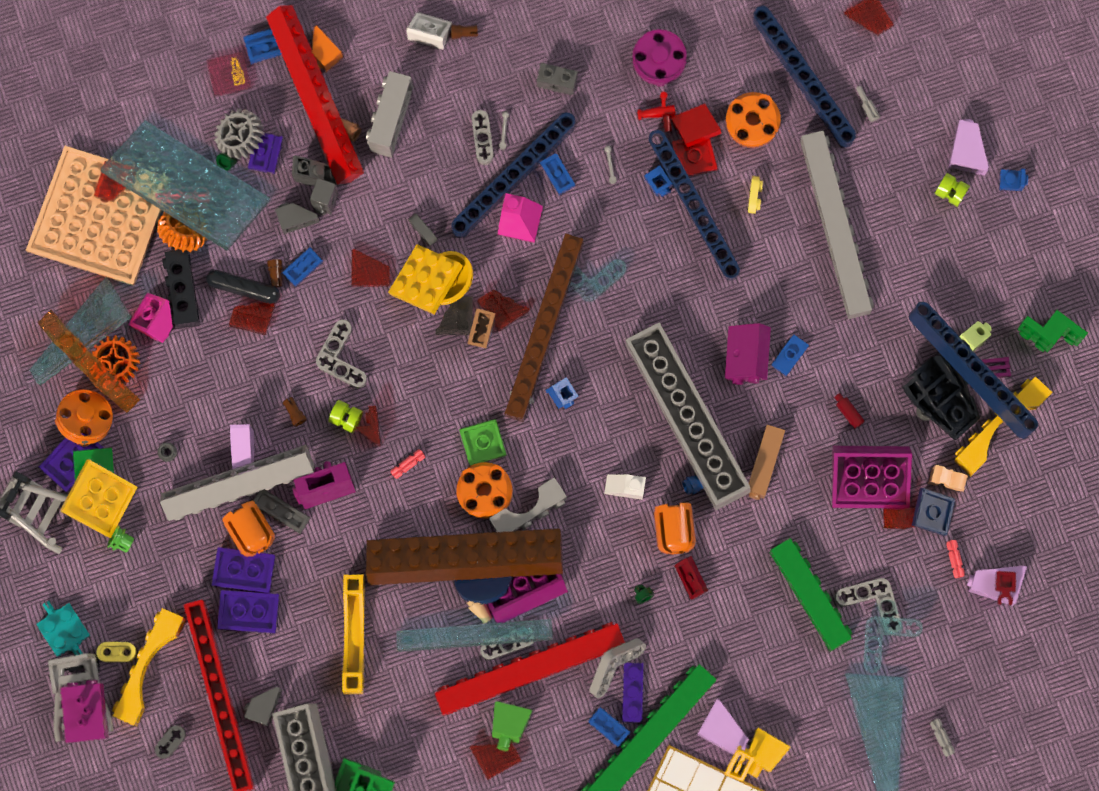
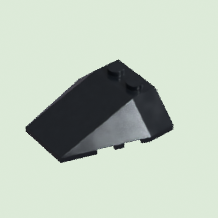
[901,352,980,440]

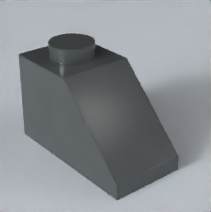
[275,203,320,234]
[243,687,282,726]

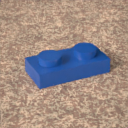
[540,153,575,195]

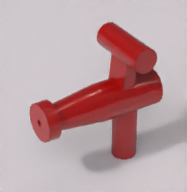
[637,92,676,132]

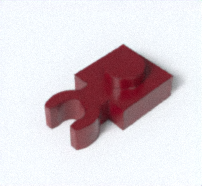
[995,571,1016,606]

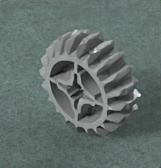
[214,109,265,160]

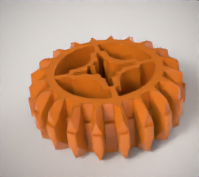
[157,207,209,253]
[88,335,140,387]

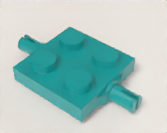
[36,601,90,657]

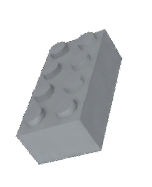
[366,71,413,158]

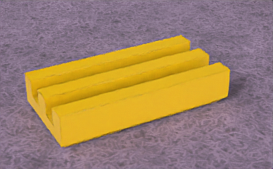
[725,745,757,781]

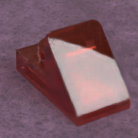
[355,406,381,447]
[883,507,916,529]

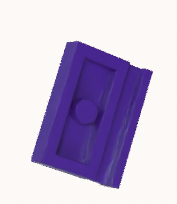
[248,133,283,174]

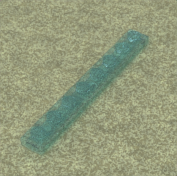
[397,619,553,652]

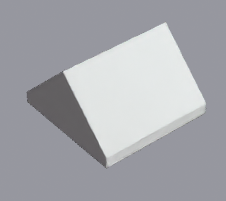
[407,12,452,50]

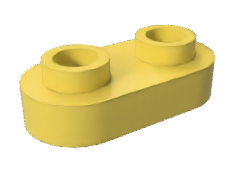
[748,176,763,214]
[96,642,137,662]

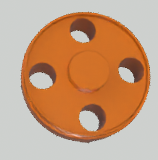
[726,92,781,148]
[55,390,113,447]
[456,462,513,519]

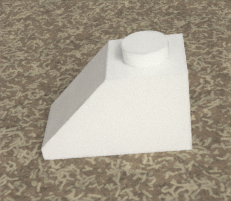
[604,474,646,500]

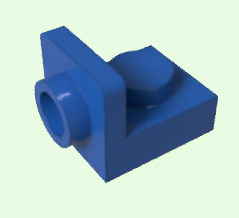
[999,168,1028,191]

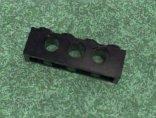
[162,249,201,329]

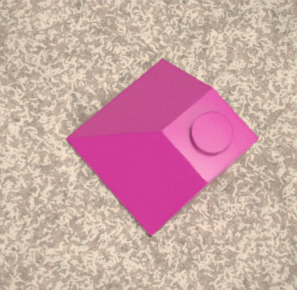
[498,193,543,243]
[128,293,173,343]

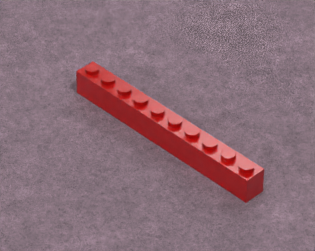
[266,5,364,185]
[184,599,256,791]
[435,622,625,716]

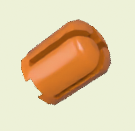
[222,501,275,557]
[654,503,696,555]

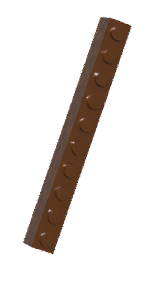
[504,233,584,422]

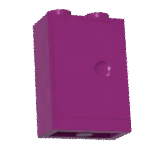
[725,323,771,385]
[292,461,356,509]
[61,680,109,743]

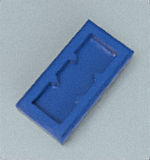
[282,247,323,287]
[771,334,809,377]
[588,707,630,747]

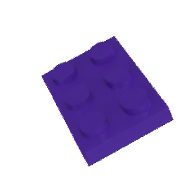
[39,433,104,493]
[212,547,276,594]
[217,590,280,634]

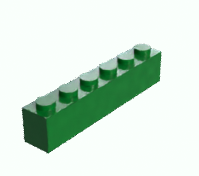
[769,538,852,652]

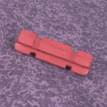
[391,449,425,479]
[946,540,965,578]

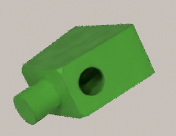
[492,701,532,751]

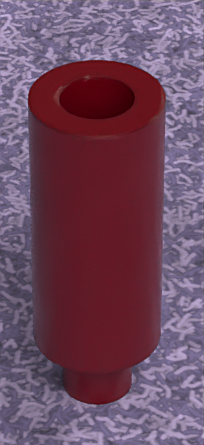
[834,393,865,430]

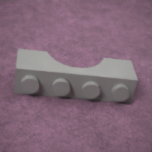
[489,478,567,532]

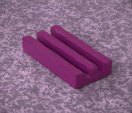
[972,357,1011,378]

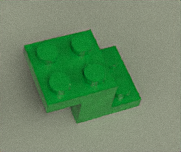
[1017,310,1088,353]
[335,758,396,791]

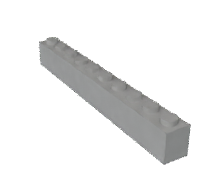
[800,131,874,319]

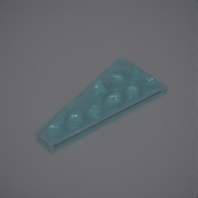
[30,277,131,386]
[845,673,904,791]

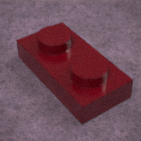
[674,556,709,600]

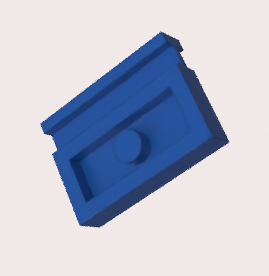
[243,29,282,64]

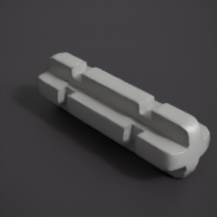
[930,718,955,756]

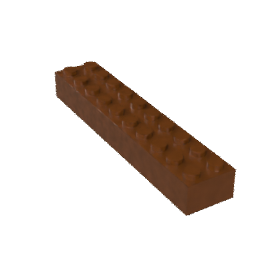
[366,528,563,585]

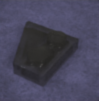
[435,296,473,335]

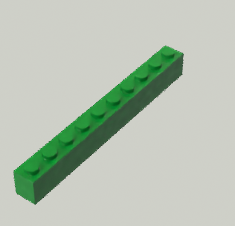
[582,664,717,791]

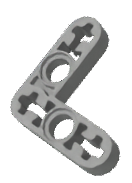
[316,319,367,389]
[835,578,902,634]
[589,638,646,698]

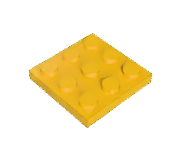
[388,244,463,315]
[60,460,137,538]

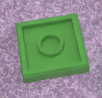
[459,419,507,466]

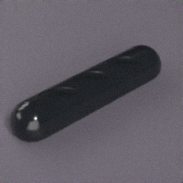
[206,270,280,304]

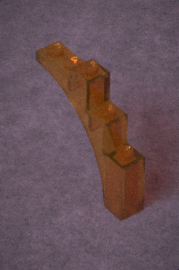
[37,309,140,413]

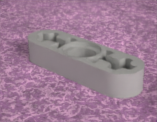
[472,110,494,165]
[480,629,535,660]

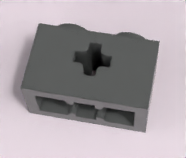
[537,63,578,95]
[310,179,339,215]

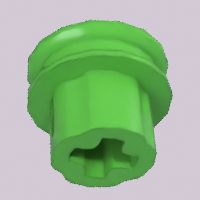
[107,525,134,553]

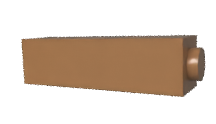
[748,425,785,500]

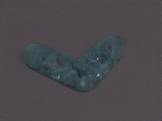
[570,259,627,302]
[863,616,923,673]

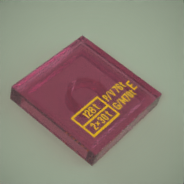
[206,51,251,97]

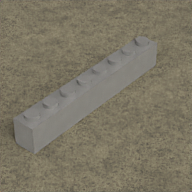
[160,445,314,521]

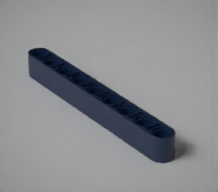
[753,6,856,148]
[452,112,575,238]
[649,130,740,281]
[909,302,1038,439]

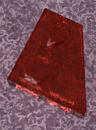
[470,743,522,780]

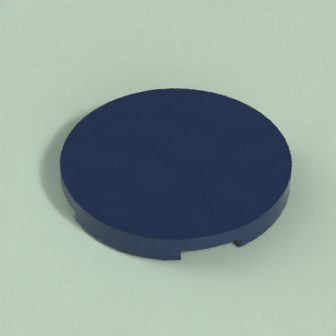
[454,576,513,605]

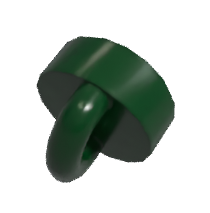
[216,152,237,171]
[634,584,654,604]

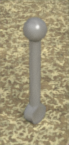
[499,111,509,150]
[604,145,617,184]

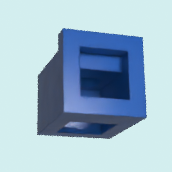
[644,166,673,197]
[545,377,579,409]

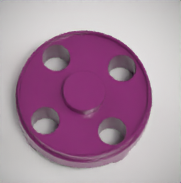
[632,30,687,86]

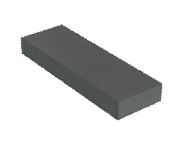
[253,489,311,534]

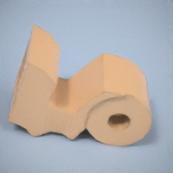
[928,465,968,492]

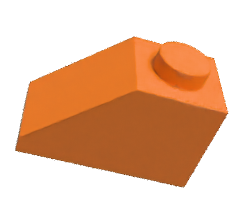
[312,26,343,72]

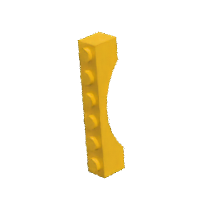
[954,377,1052,477]
[342,575,365,694]
[112,608,186,727]

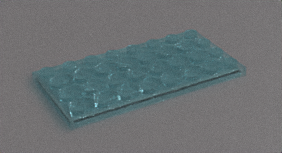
[101,121,270,251]

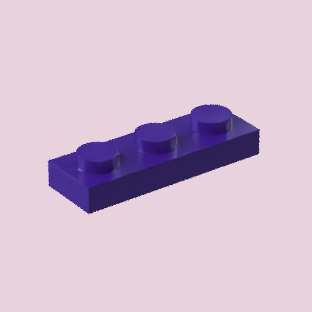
[622,663,644,723]

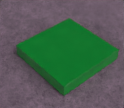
[73,447,114,481]

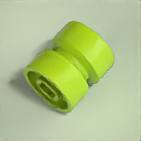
[935,173,970,207]
[328,400,363,433]

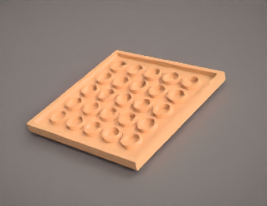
[26,146,172,286]

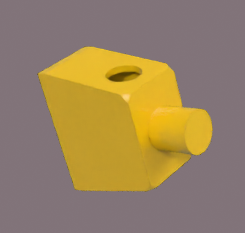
[746,728,790,778]

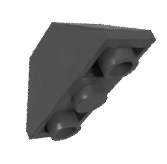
[292,155,338,186]

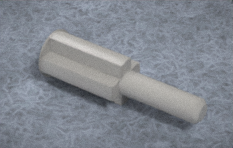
[856,86,881,122]

